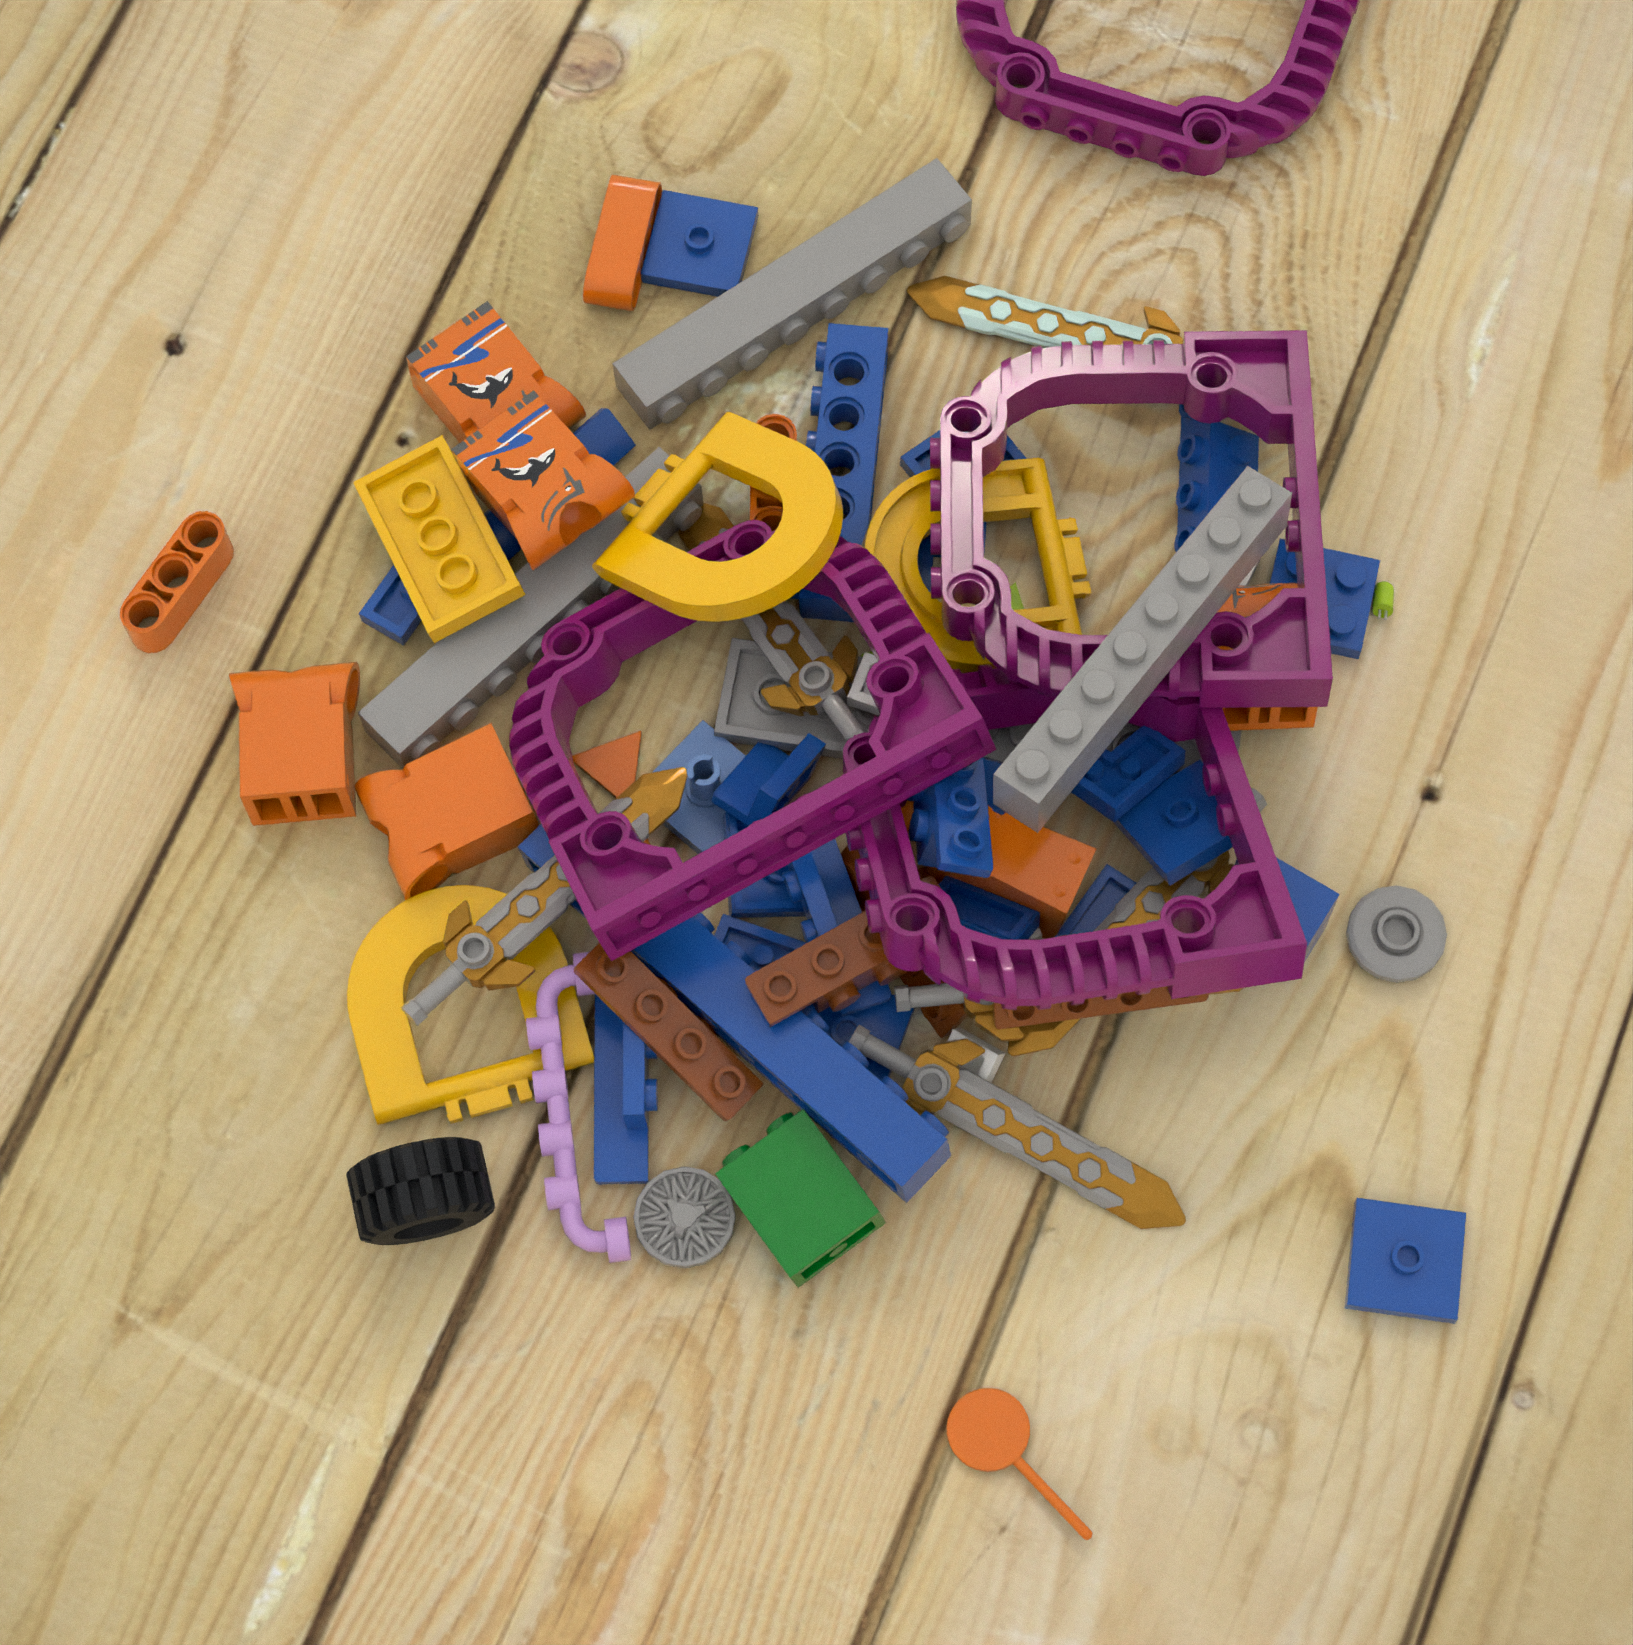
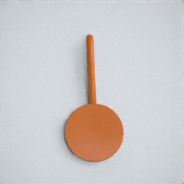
[947,1388,1093,1540]

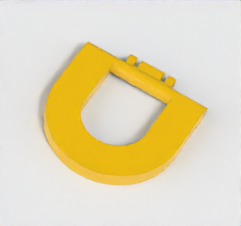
[592,412,843,622]
[862,458,1092,673]
[347,885,594,1125]

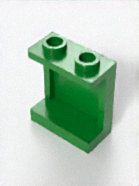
[715,1109,886,1288]

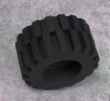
[346,1137,496,1245]

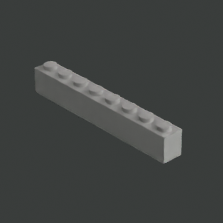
[612,158,972,430]
[358,447,704,769]
[993,466,1292,833]

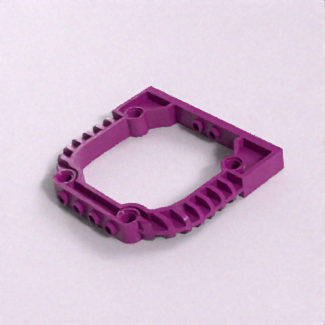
[956,0,1360,176]
[930,330,1333,708]
[509,520,997,961]
[843,664,1307,1010]

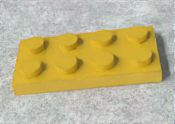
[353,435,526,643]

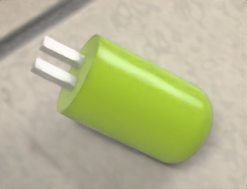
[1372,581,1394,620]

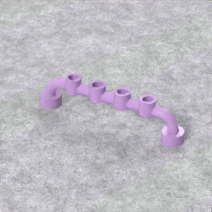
[526,952,631,1263]

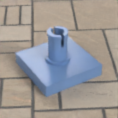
[653,720,745,854]

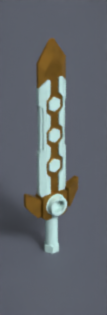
[907,276,1183,348]

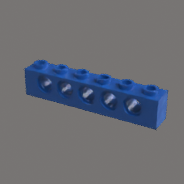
[790,323,888,622]

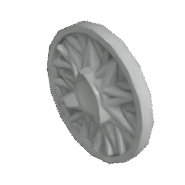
[1346,885,1447,983]
[633,1166,736,1269]

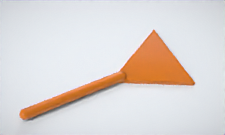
[572,731,650,845]

